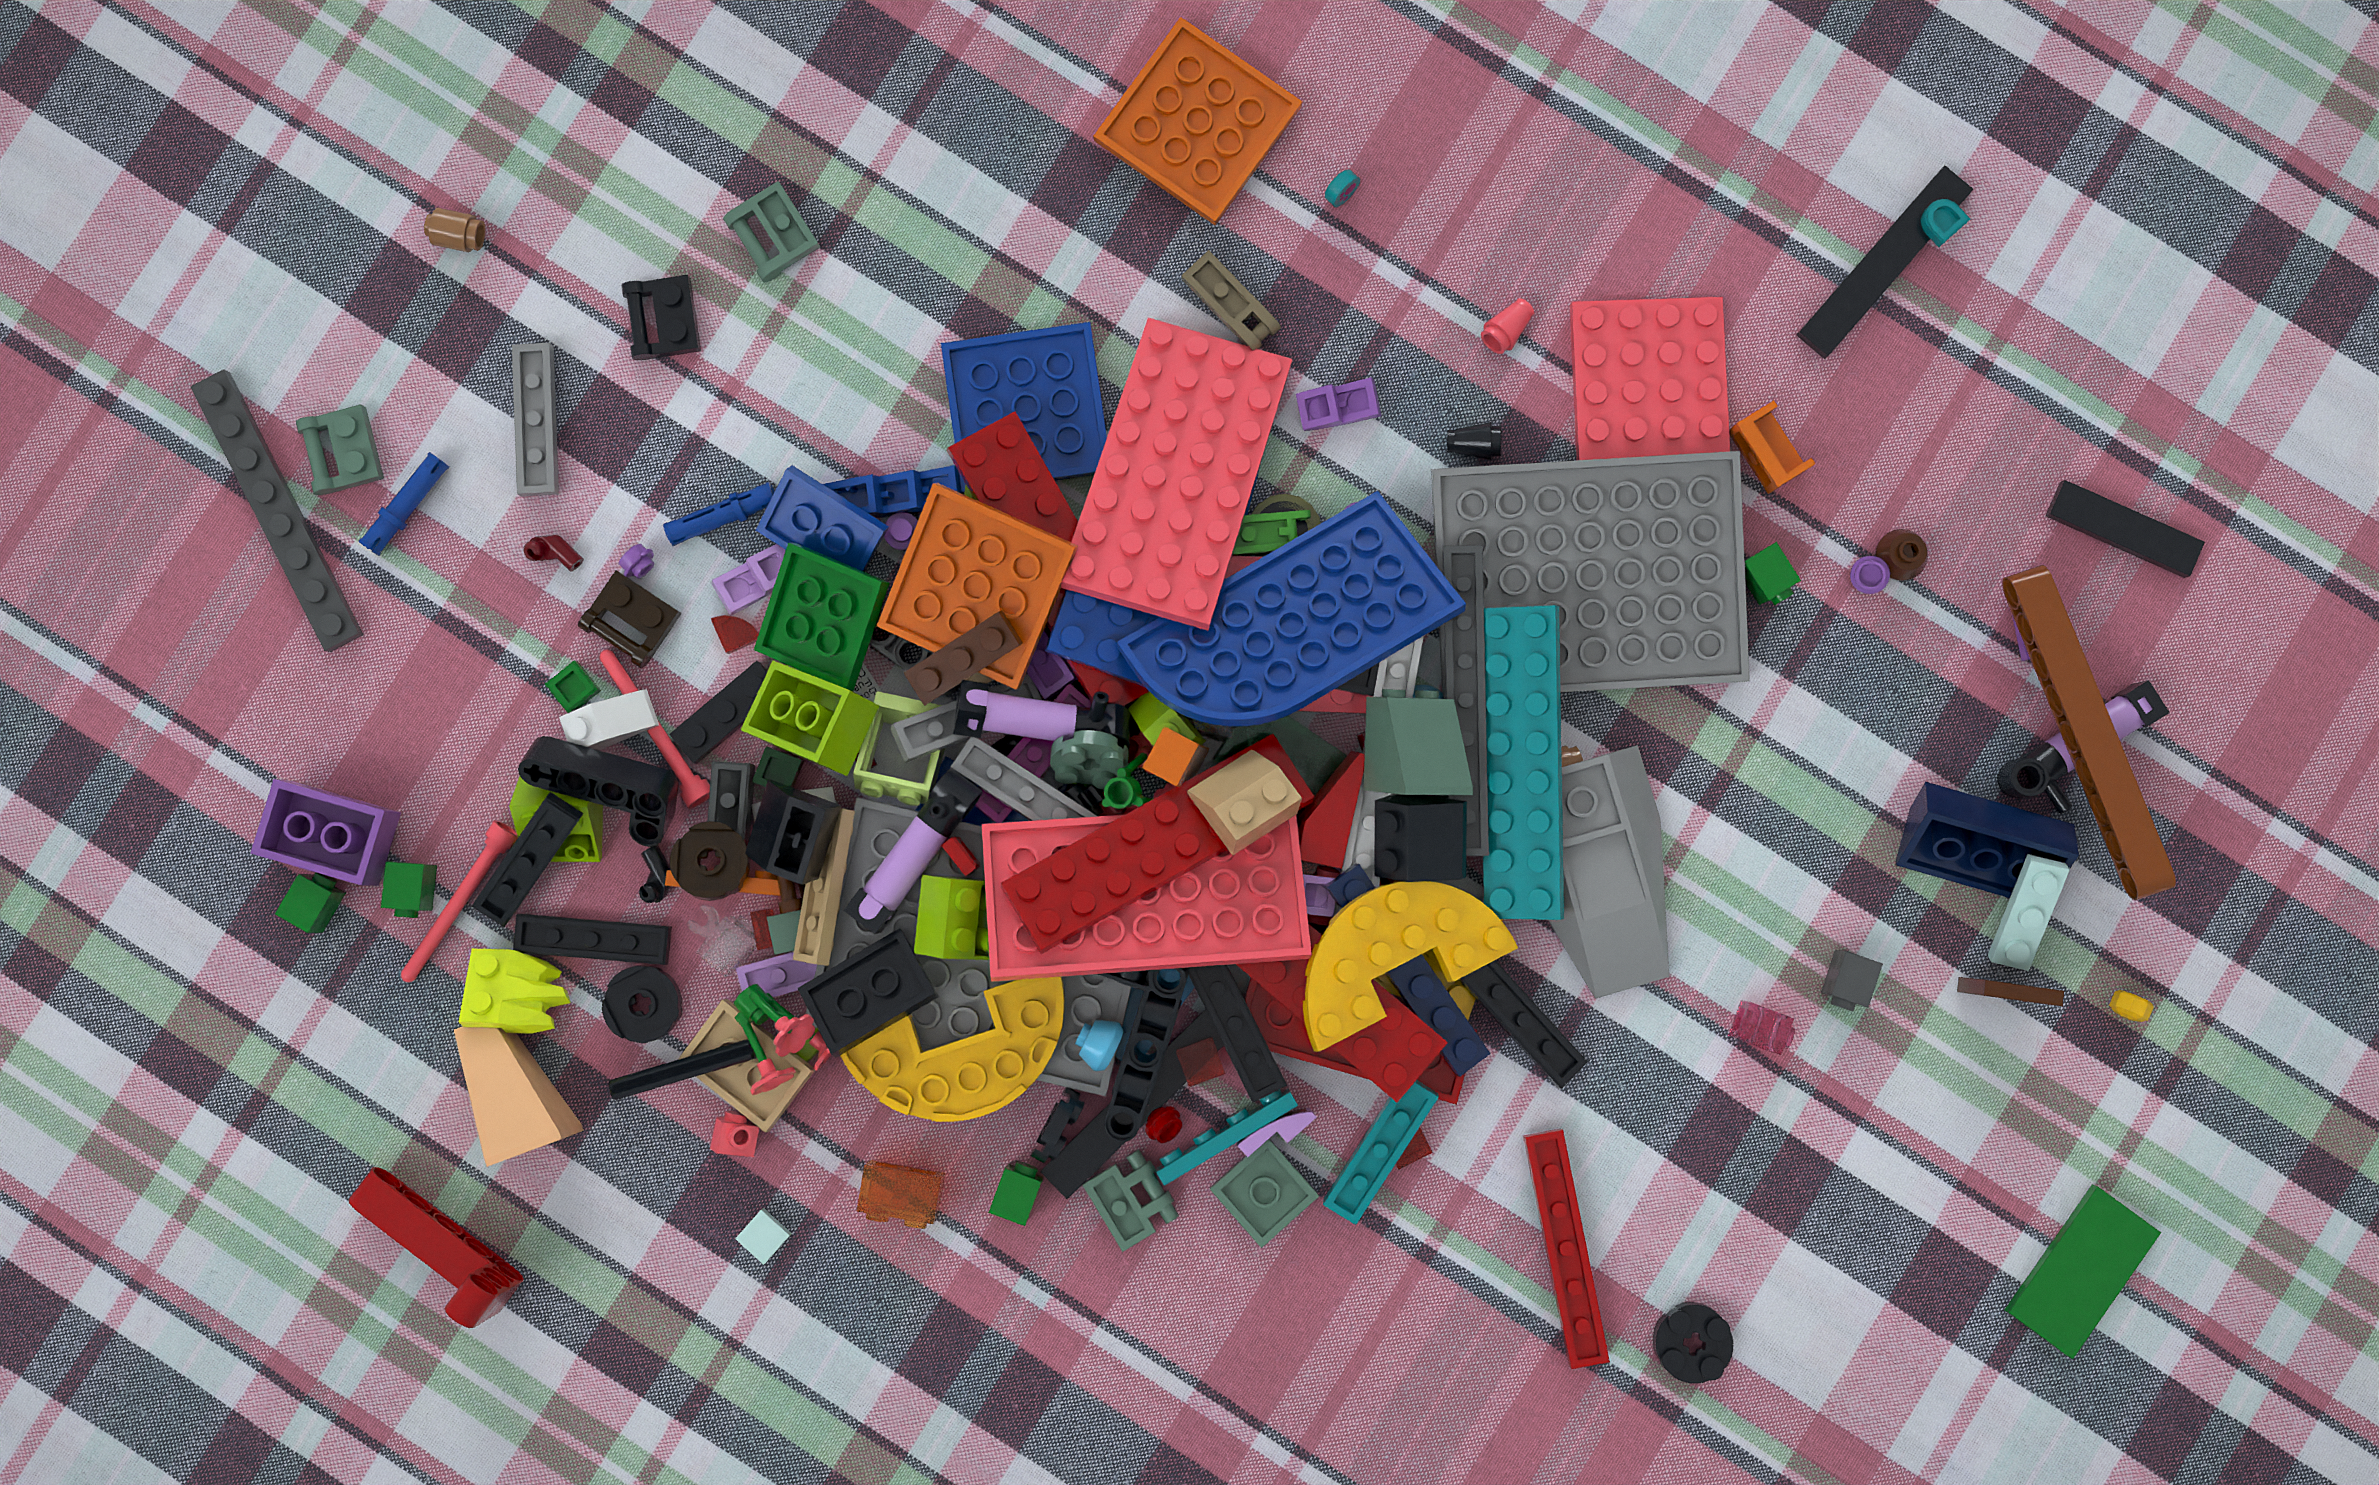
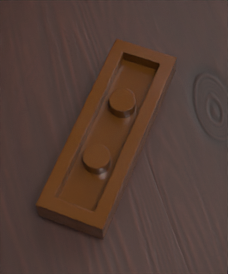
[904,610,1023,706]

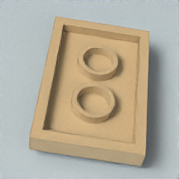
[678,999,815,1133]

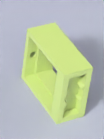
[853,691,945,806]

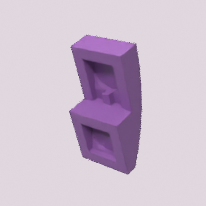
[1296,377,1382,431]

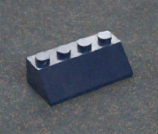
[1896,781,2079,898]

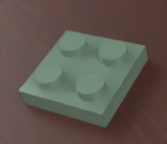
[1210,1138,1319,1248]

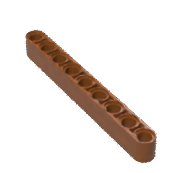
[2002,565,2176,901]

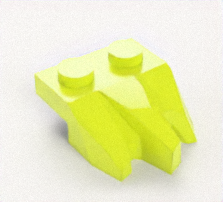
[459,948,571,1034]

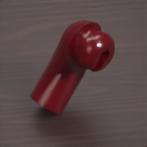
[523,535,584,572]

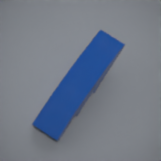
[823,465,963,518]

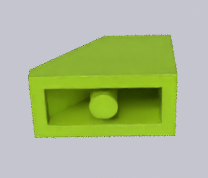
[1128,692,1206,746]

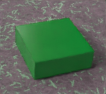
[545,660,601,713]

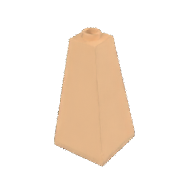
[454,1026,584,1167]

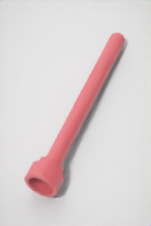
[599,649,710,809]
[401,820,518,982]

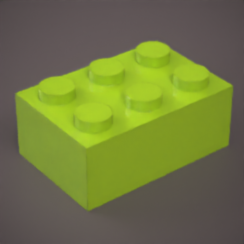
[741,661,879,776]

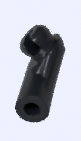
[639,845,671,903]

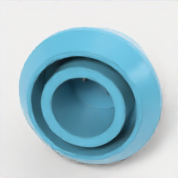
[1075,1019,1124,1072]

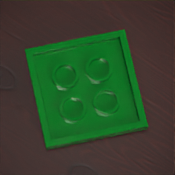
[754,542,889,691]

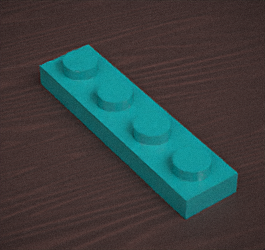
[1323,1080,1439,1225]
[1156,1088,1298,1186]

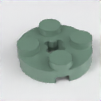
[1050,730,1129,789]

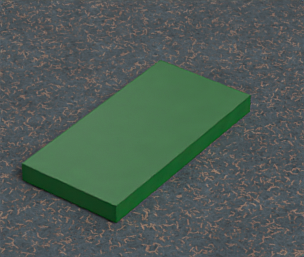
[2004,1184,2161,1359]

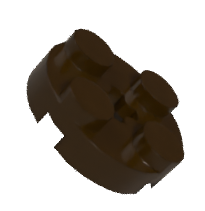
[670,821,751,901]

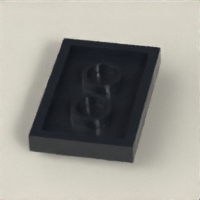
[797,928,939,1058]

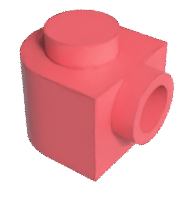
[710,1111,759,1157]

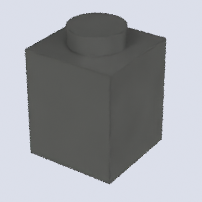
[1821,950,1883,1012]

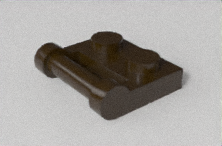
[578,570,682,668]

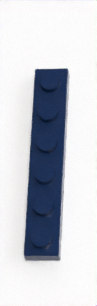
[1325,863,1491,1077]

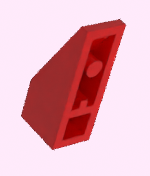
[1297,750,1365,869]

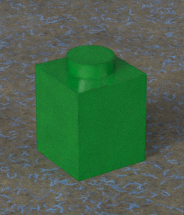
[1745,542,1801,605]
[381,862,437,918]
[275,872,346,933]
[988,1161,1044,1226]

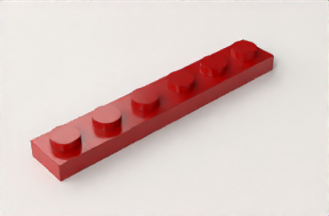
[1523,1128,1610,1369]

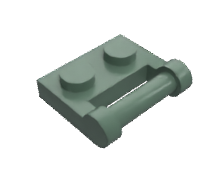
[723,181,820,283]
[296,404,384,495]

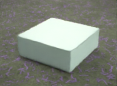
[735,1208,792,1265]

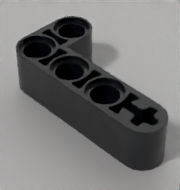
[518,736,679,847]

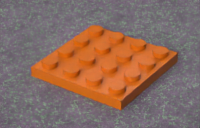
[1093,17,1303,226]
[877,483,1078,690]

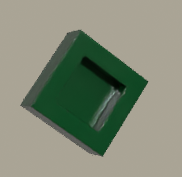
[752,746,804,788]

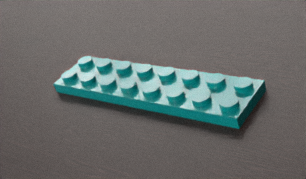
[1483,605,1564,920]

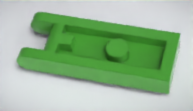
[1232,510,1311,556]

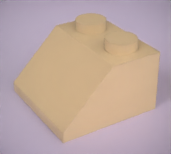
[1187,750,1302,856]

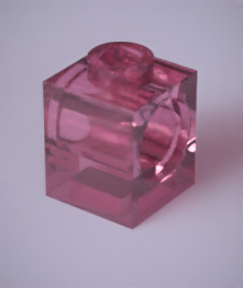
[1728,1000,1795,1055]

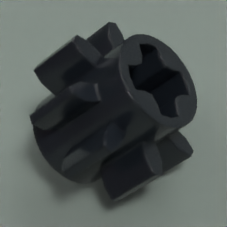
[1064,783,1105,816]

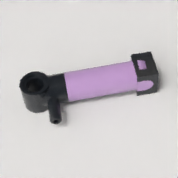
[953,680,1131,750]
[1997,680,2170,813]
[843,768,983,934]

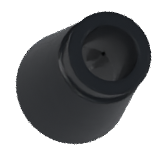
[1447,422,1502,460]

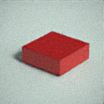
[941,836,981,876]

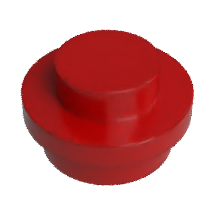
[1145,1106,1182,1143]

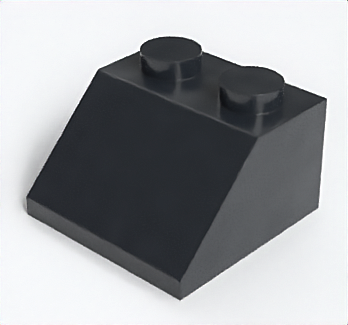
[1374,794,1467,882]

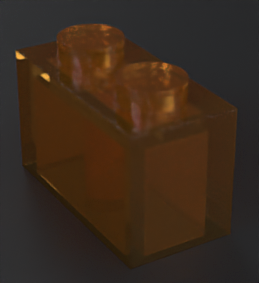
[856,1160,946,1229]

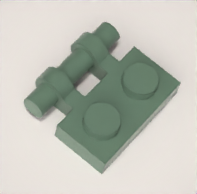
[1083,1149,1179,1252]

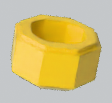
[2109,990,2154,1022]

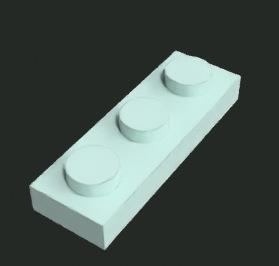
[1988,854,2070,971]

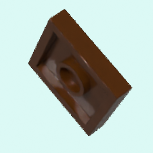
[1957,977,2064,1007]

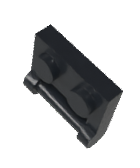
[621,275,701,360]

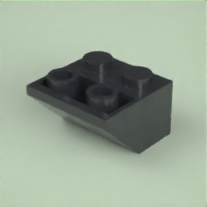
[745,780,842,885]

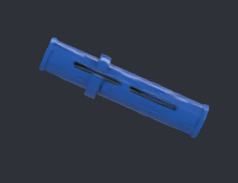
[358,452,450,556]
[663,482,775,546]

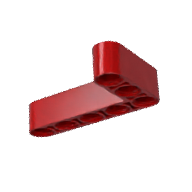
[348,1167,524,1328]

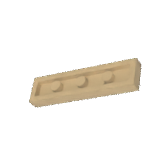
[793,808,855,966]

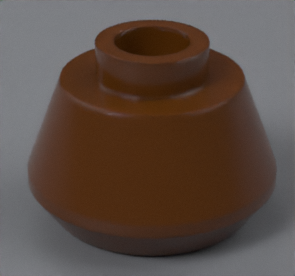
[1875,529,1928,581]

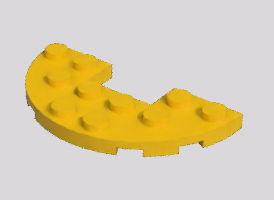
[1303,881,1518,1052]
[840,977,1065,1122]

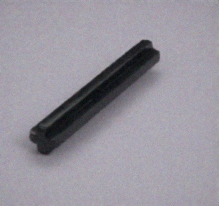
[608,1039,757,1100]

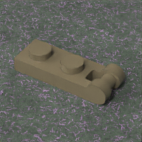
[1181,250,1281,350]

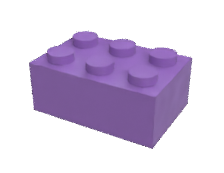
[251,779,401,886]

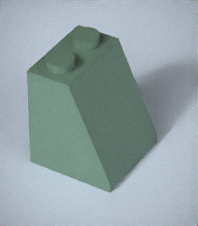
[1364,689,1473,795]

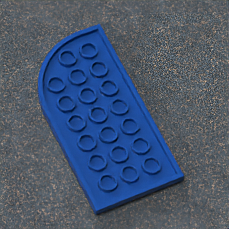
[1117,491,1466,726]

